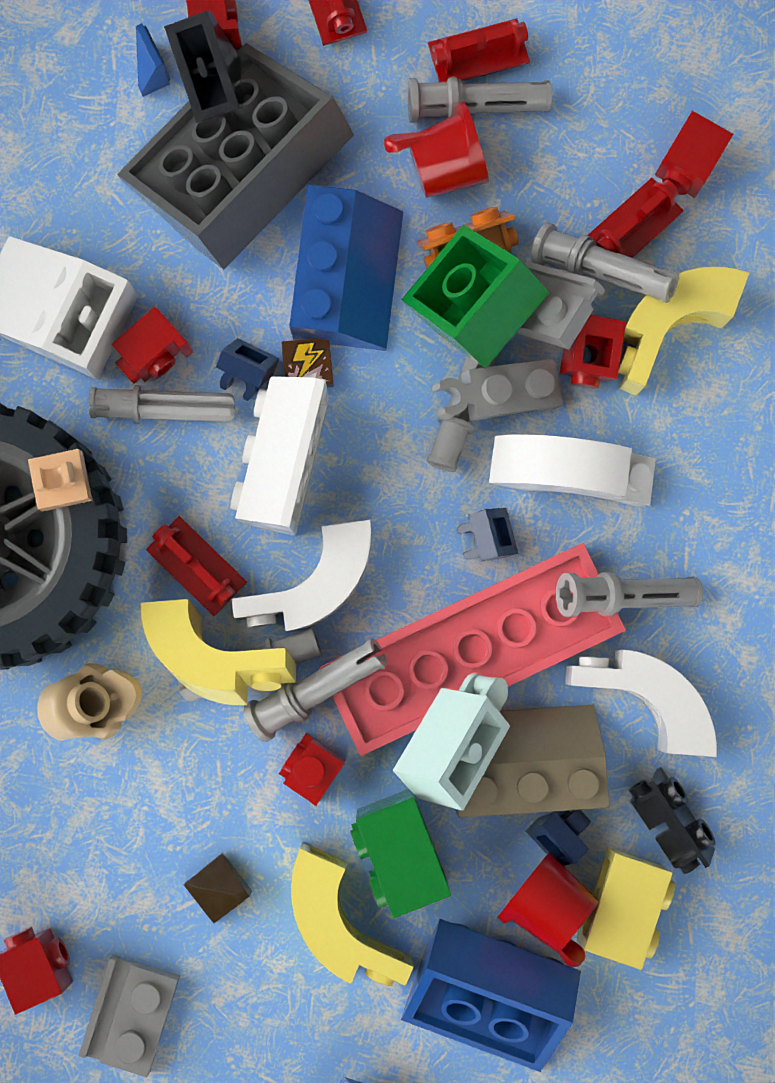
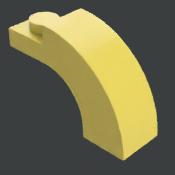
[618,267,749,396]
[140,599,296,705]
[291,842,414,986]

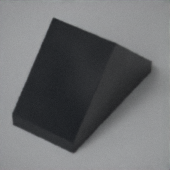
[164,11,242,123]

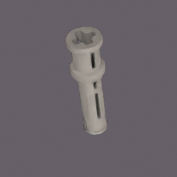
[407,77,552,123]
[531,223,679,303]
[556,572,703,617]
[244,638,388,742]

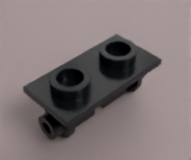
[629,767,716,874]

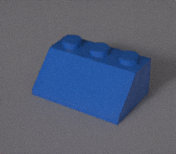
[289,184,403,351]
[401,919,581,1072]

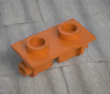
[416,206,519,269]

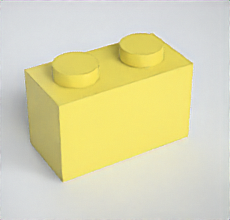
[577,846,675,970]

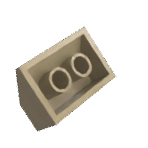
[455,705,610,818]

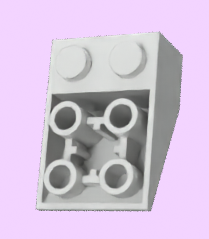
[0,236,139,380]

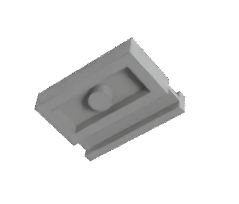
[516,261,605,350]
[78,954,181,1078]

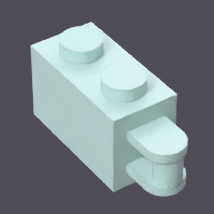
[393,673,510,811]

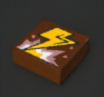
[281,338,334,388]

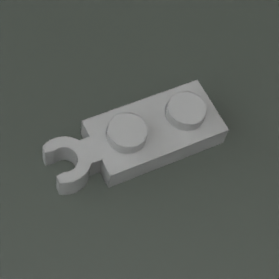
[432,358,563,421]

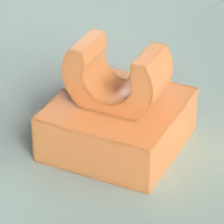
[28,449,92,511]

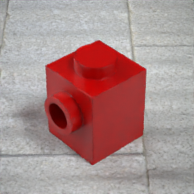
[0,926,73,1015]

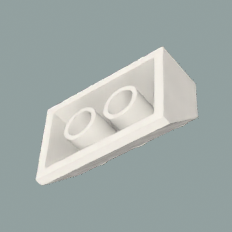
[230,377,329,536]

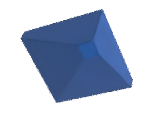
[136,23,170,97]

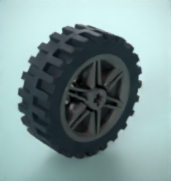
[0,403,127,670]

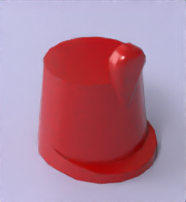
[384,101,489,198]
[497,851,599,968]

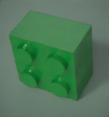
[401,224,550,369]
[350,789,452,919]

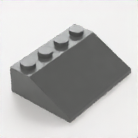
[117,43,354,270]

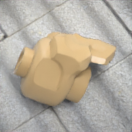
[37,663,142,741]

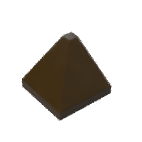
[184,853,253,924]

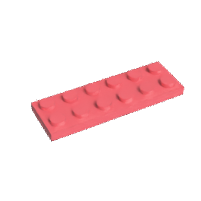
[319,543,626,757]

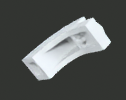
[489,435,656,506]
[231,520,372,632]
[565,650,717,757]

